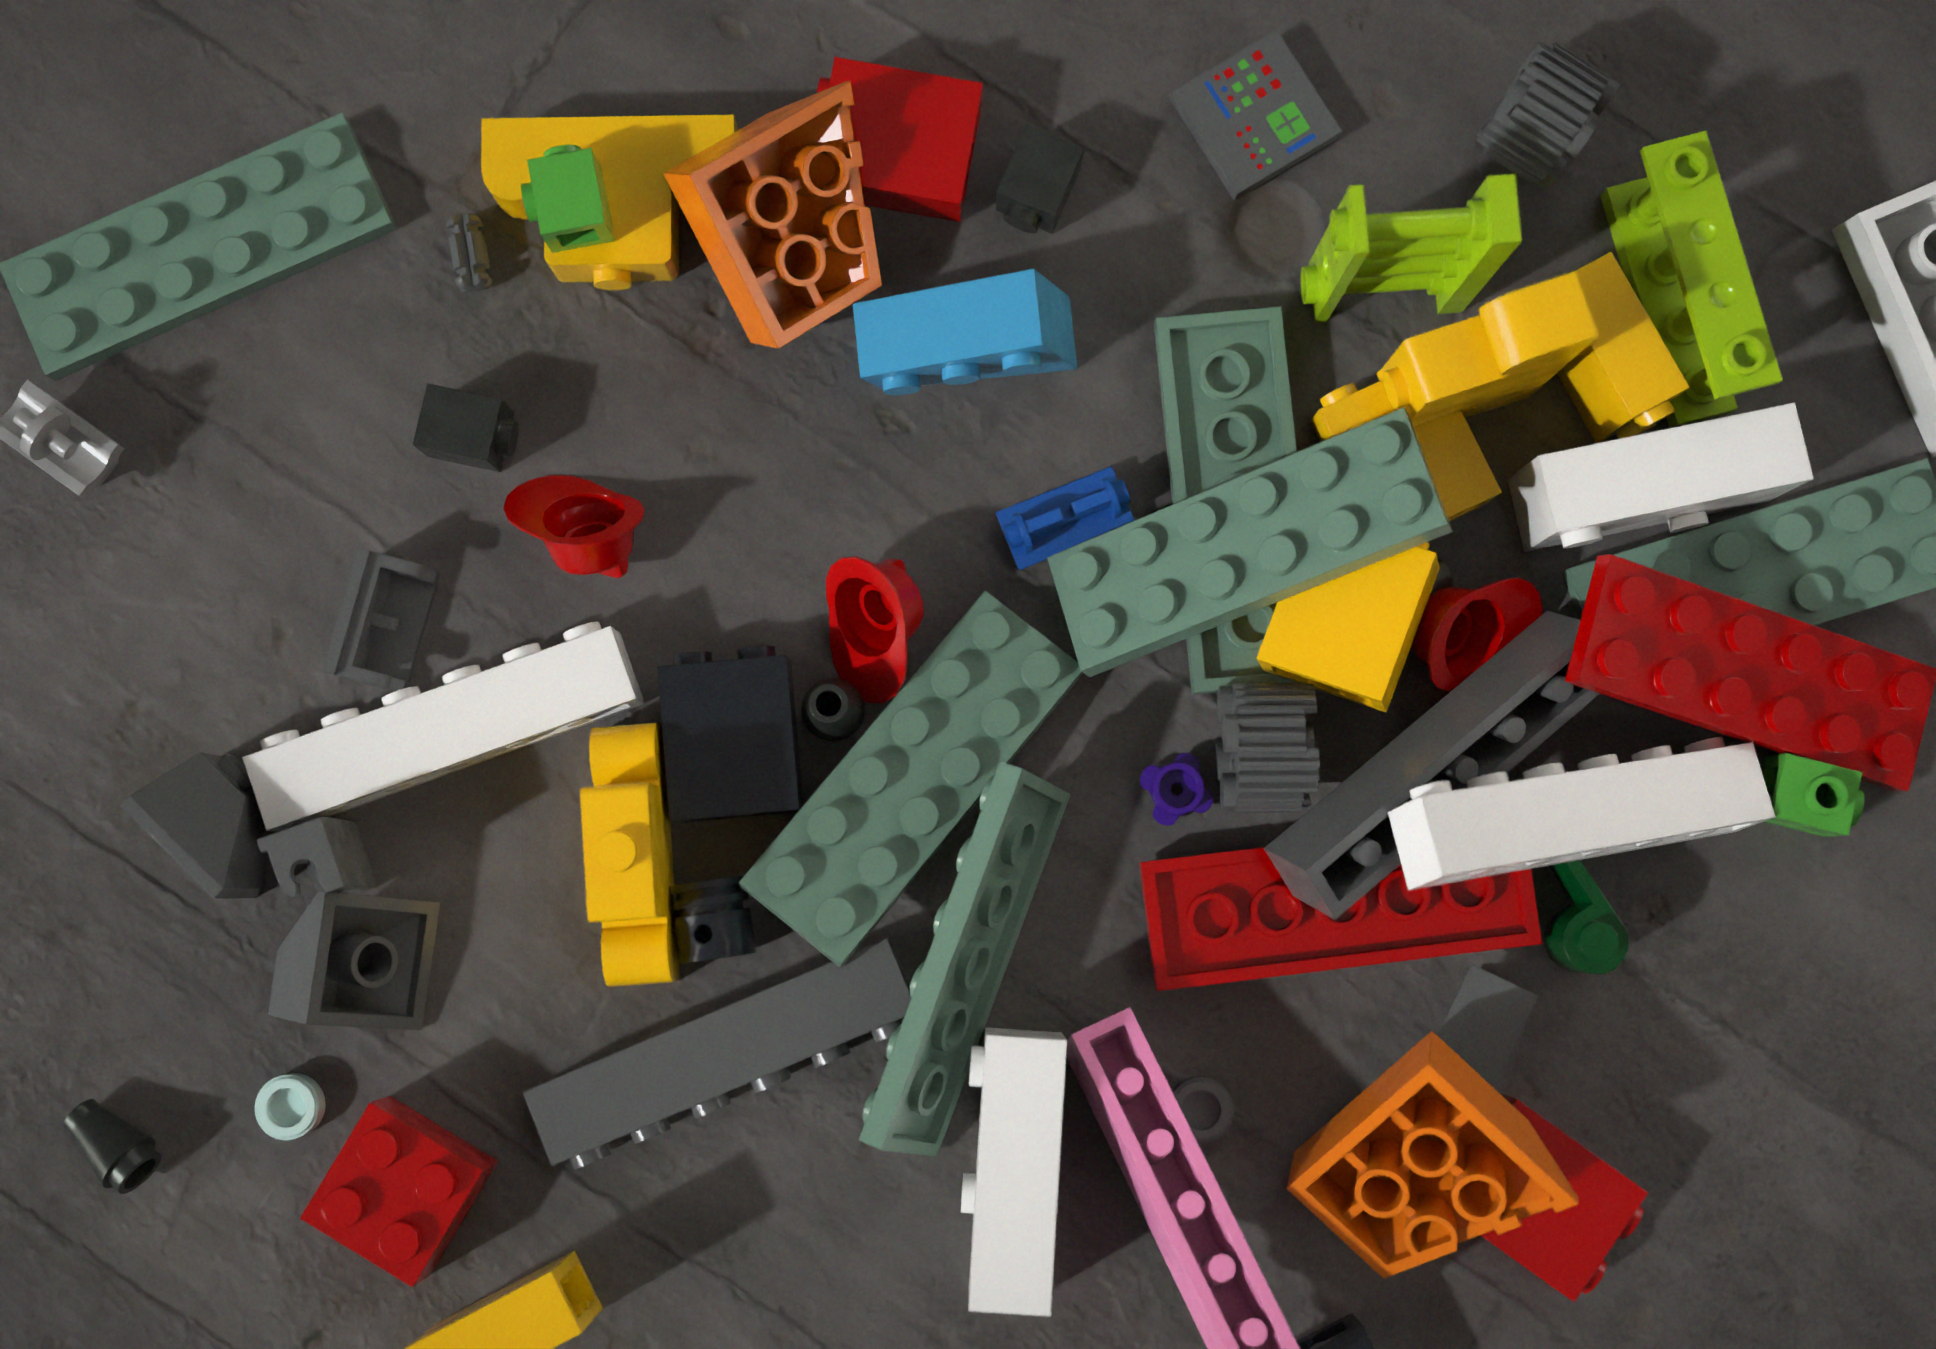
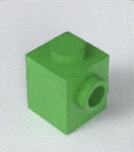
[521,145,615,253]
[1761,753,1864,837]

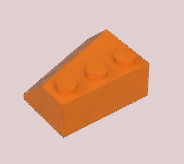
[663,81,882,349]
[1286,1031,1579,1279]

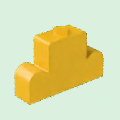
[481,115,738,290]
[1382,271,1599,426]
[580,723,680,987]

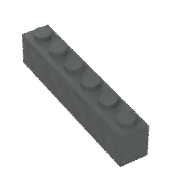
[1264,610,1600,920]
[522,937,912,1170]

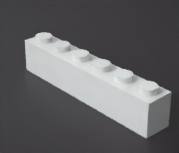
[242,621,645,832]
[1388,737,1775,891]

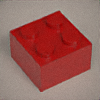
[300,1096,499,1287]

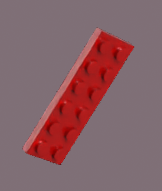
[1565,554,1936,791]
[1139,847,1542,991]

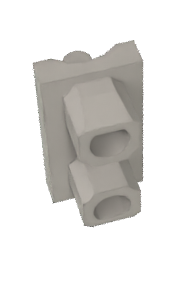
[0,379,125,499]

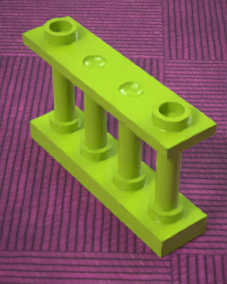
[1600,131,1783,428]
[1300,174,1522,323]

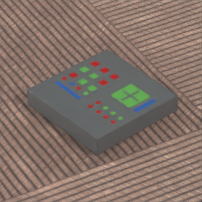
[1169,29,1342,201]

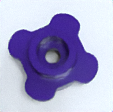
[1140,753,1213,826]

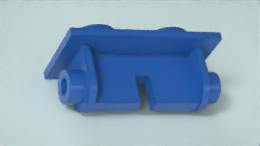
[996,466,1135,571]

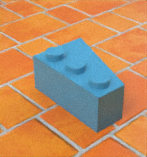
[853,269,1078,395]

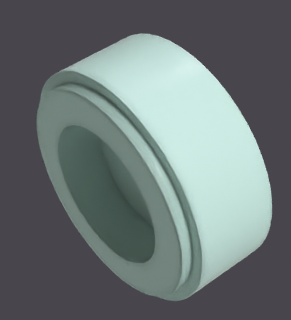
[255,1073,326,1140]

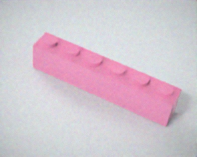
[1066,1007,1299,1349]

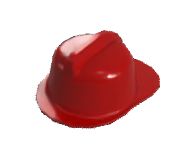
[503,475,645,578]
[825,556,924,703]
[1411,577,1542,691]

